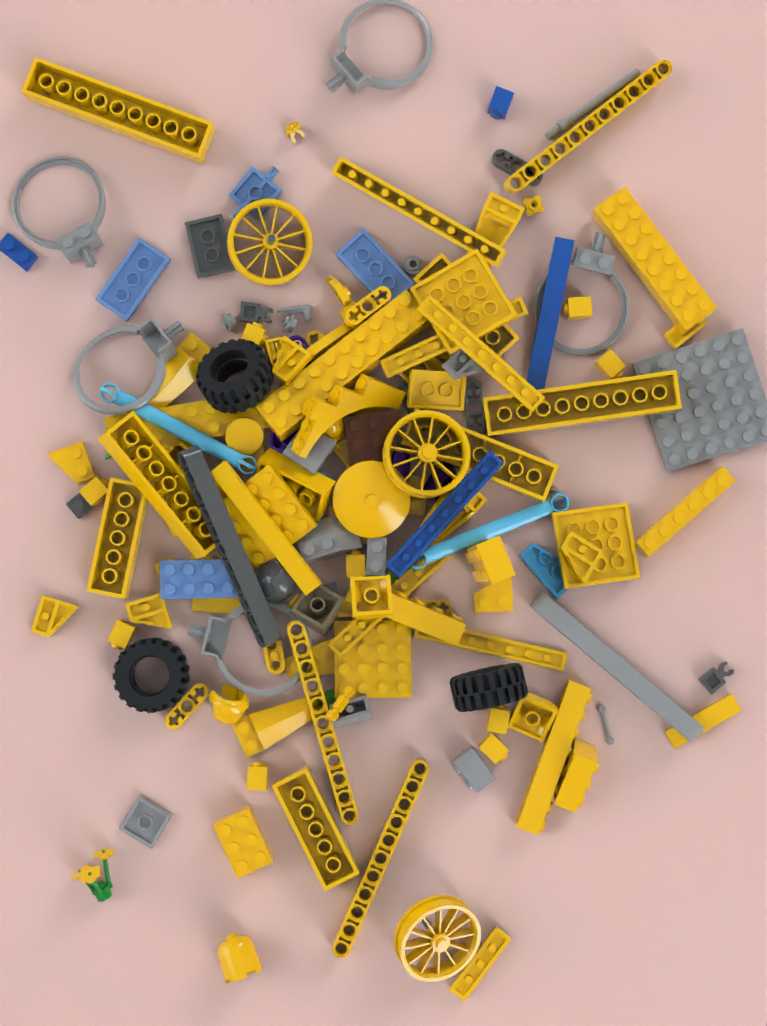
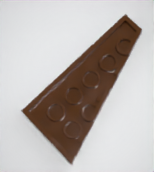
[343,409,401,466]

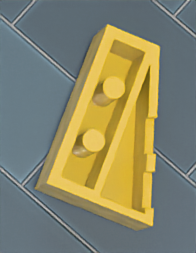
[554,739,599,812]

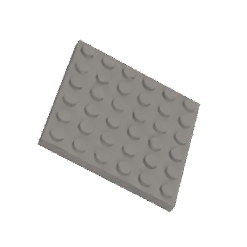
[632,328,767,472]

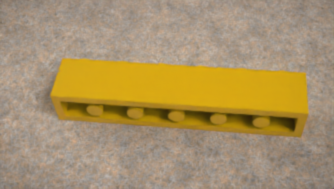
[634,466,736,557]

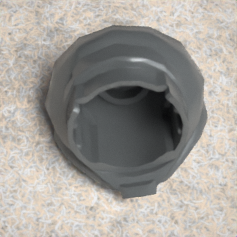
[254,558,296,602]

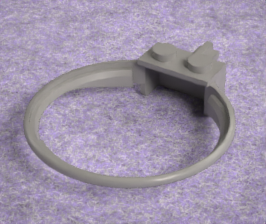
[325,0,433,94]
[12,157,106,268]
[533,232,629,356]
[73,317,184,415]
[187,600,312,697]

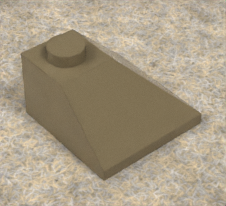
[291,585,344,637]

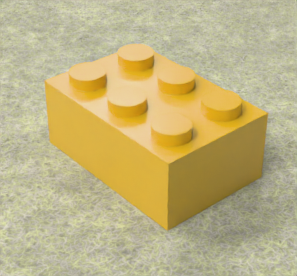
[213,805,275,879]

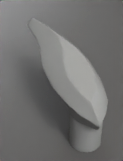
[276,305,313,321]

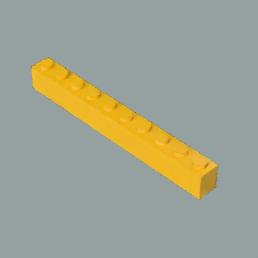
[331,156,508,268]

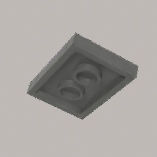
[185,214,235,279]

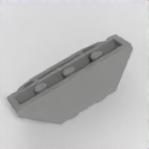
[292,515,363,565]

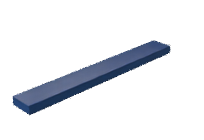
[526,237,575,390]
[386,450,504,578]

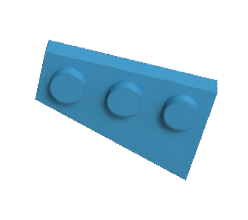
[518,543,568,599]

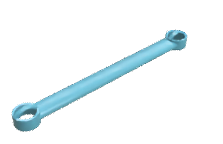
[100,383,257,475]
[410,493,570,569]

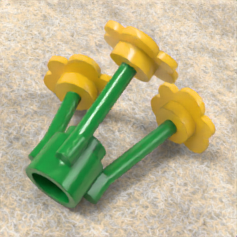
[71,848,115,902]

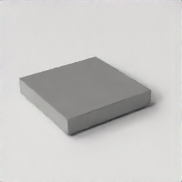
[283,427,337,475]
[119,795,173,849]

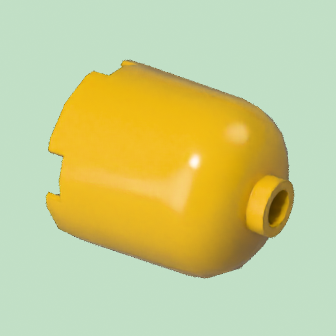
[217,932,263,983]

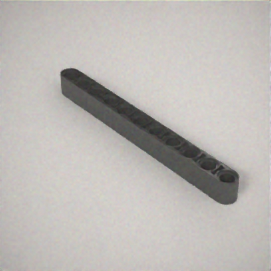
[177,446,281,648]

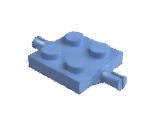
[229,166,282,221]

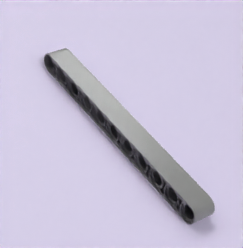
[530,592,704,743]

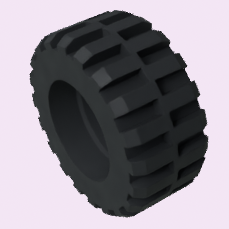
[196,339,274,414]
[113,638,190,713]
[450,663,528,712]

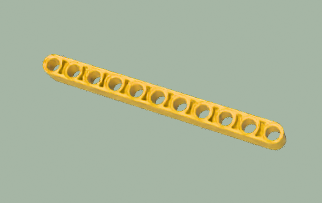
[504,59,673,194]
[286,620,359,826]
[332,758,429,958]

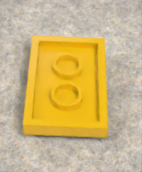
[407,369,467,411]

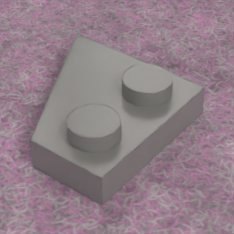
[441,349,485,380]

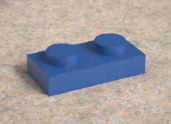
[0,233,39,272]

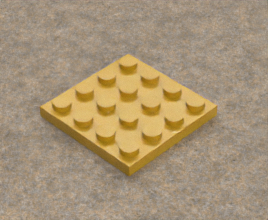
[410,249,517,355]
[223,463,318,568]
[551,502,641,589]
[334,620,412,699]

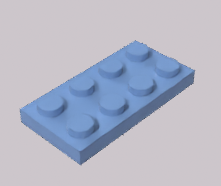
[335,228,415,305]
[95,237,171,322]
[160,559,238,599]

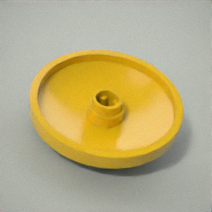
[333,460,410,538]

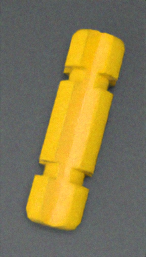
[326,686,356,722]

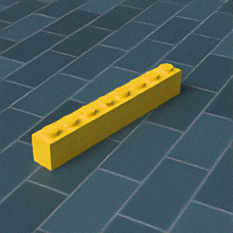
[515,679,593,835]

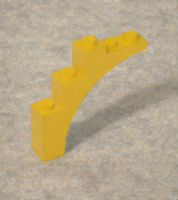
[291,373,406,458]

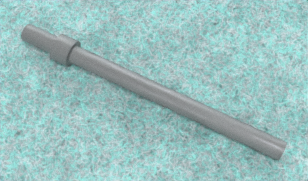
[545,68,641,140]

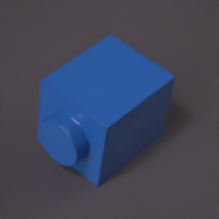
[487,86,514,120]

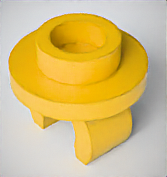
[284,121,304,143]

